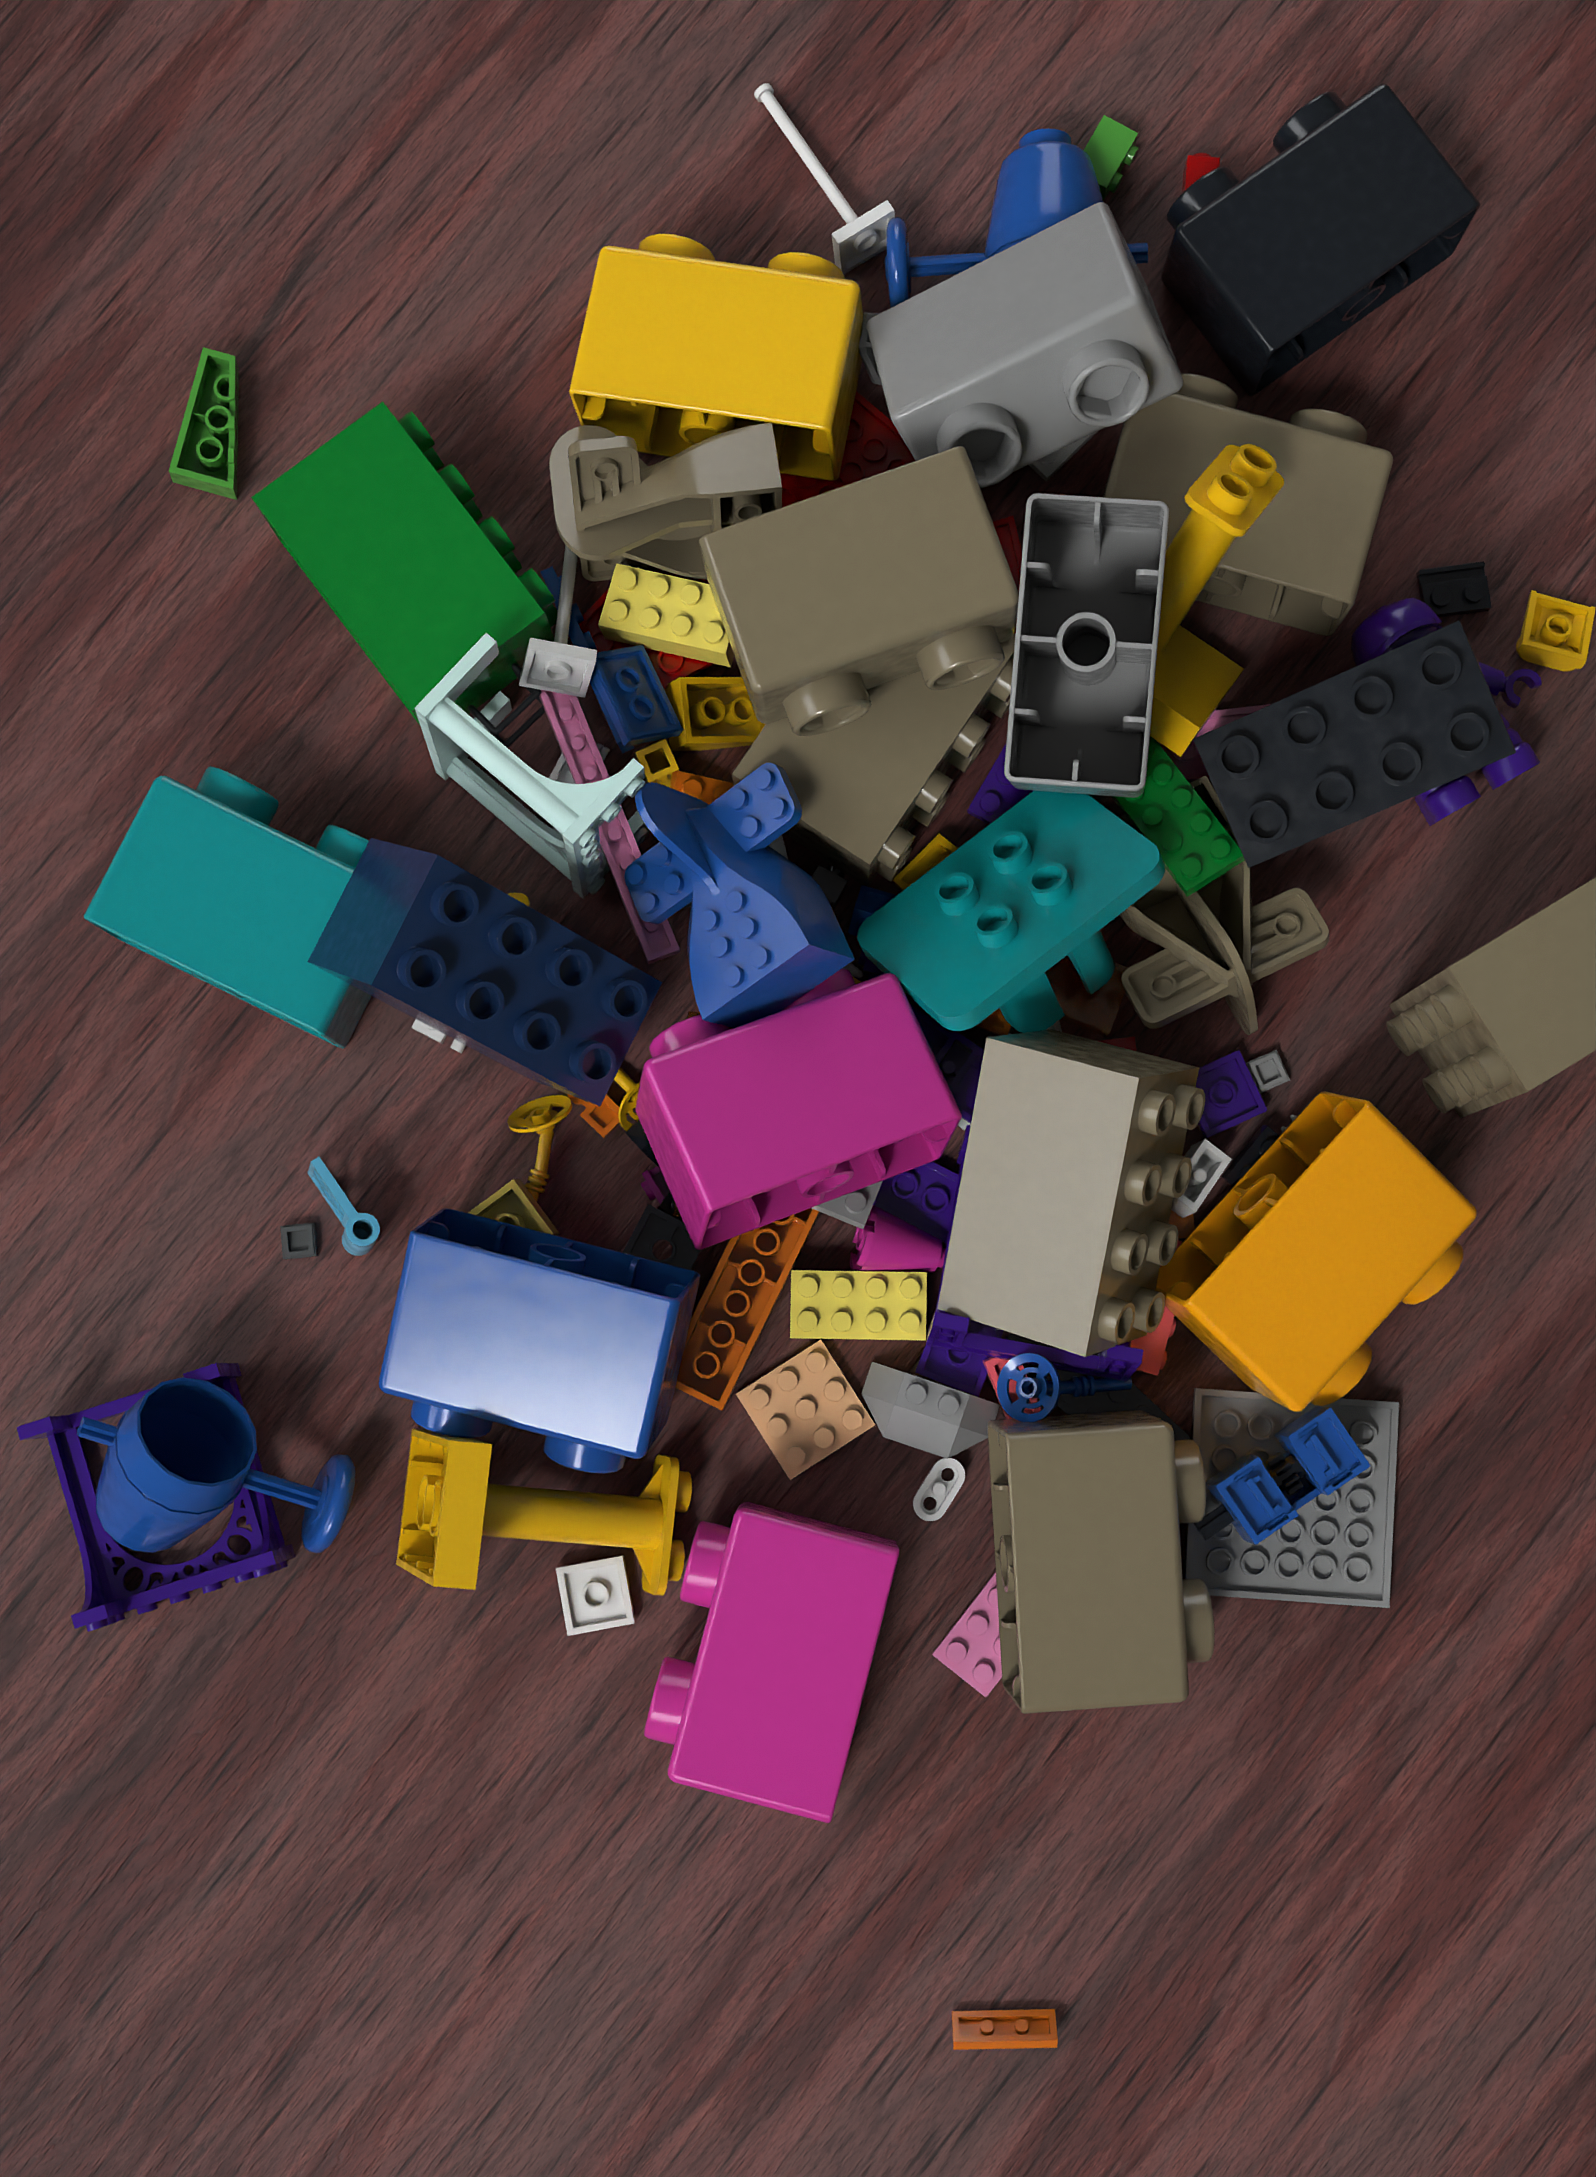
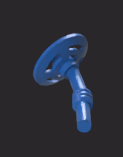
[997,1353,1132,1422]

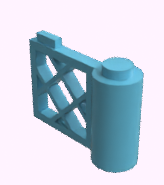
[308,1156,380,1256]

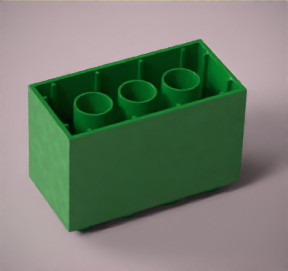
[251,401,558,725]

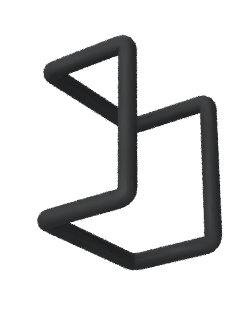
[468,663,546,748]

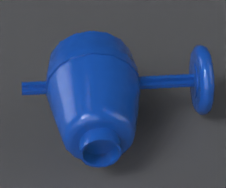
[885,128,1148,308]
[77,1377,356,1553]

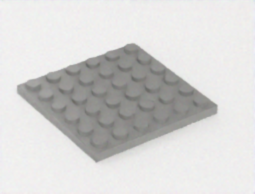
[1184,1388,1399,1608]

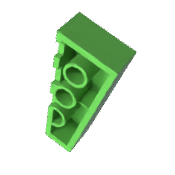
[169,347,239,500]

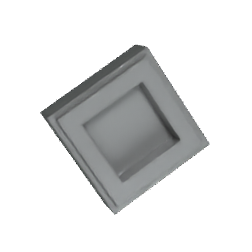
[1246,1050,1290,1093]

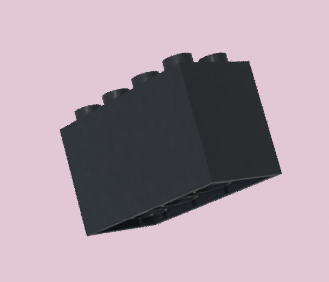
[1193,621,1516,868]

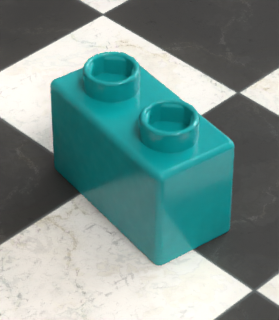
[84,766,371,1049]

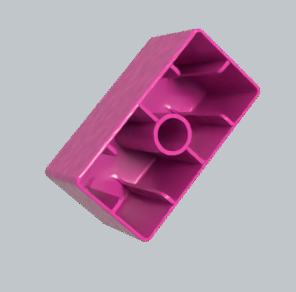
[635,968,962,1250]
[644,1502,900,1823]

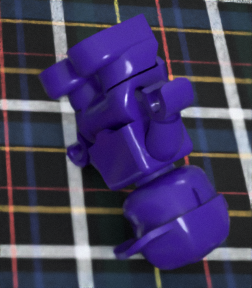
[1351,598,1542,826]

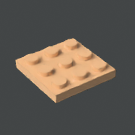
[736,1339,875,1480]

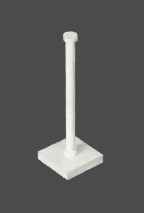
[754,83,895,275]
[519,545,597,698]

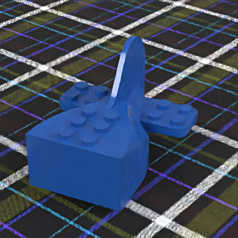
[624,763,855,1028]

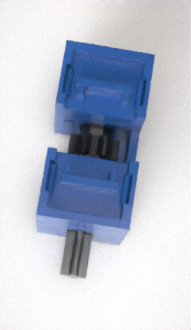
[1194,1406,1371,1545]

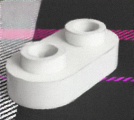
[913,1458,965,1521]

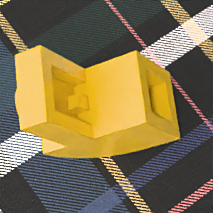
[634,739,679,788]

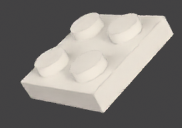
[556,1555,635,1636]

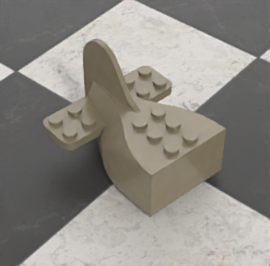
[549,422,782,581]
[1119,775,1329,1035]

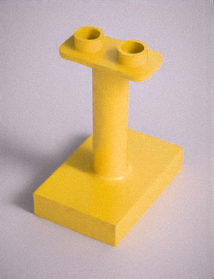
[1150,444,1284,757]
[396,1429,692,1596]

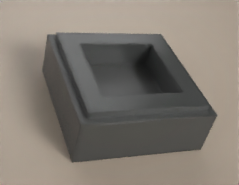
[280,1223,318,1260]

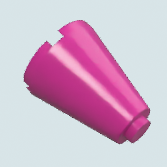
[850,1205,946,1273]

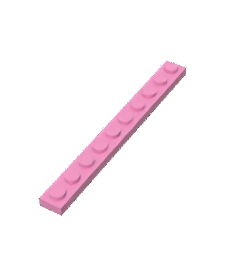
[539,690,680,964]

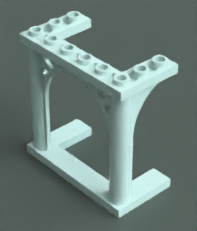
[415,633,650,899]

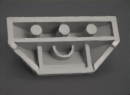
[861,1362,1000,1459]

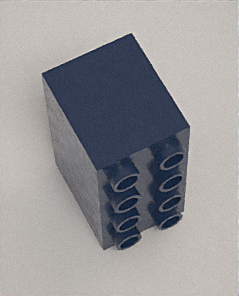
[307,838,662,1106]

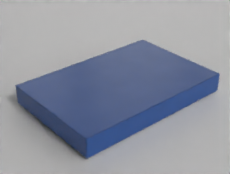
[591,645,683,747]

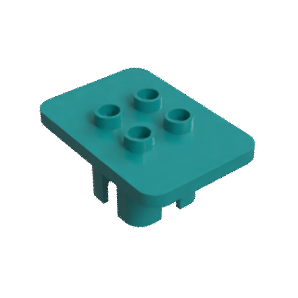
[857,790,1165,1033]

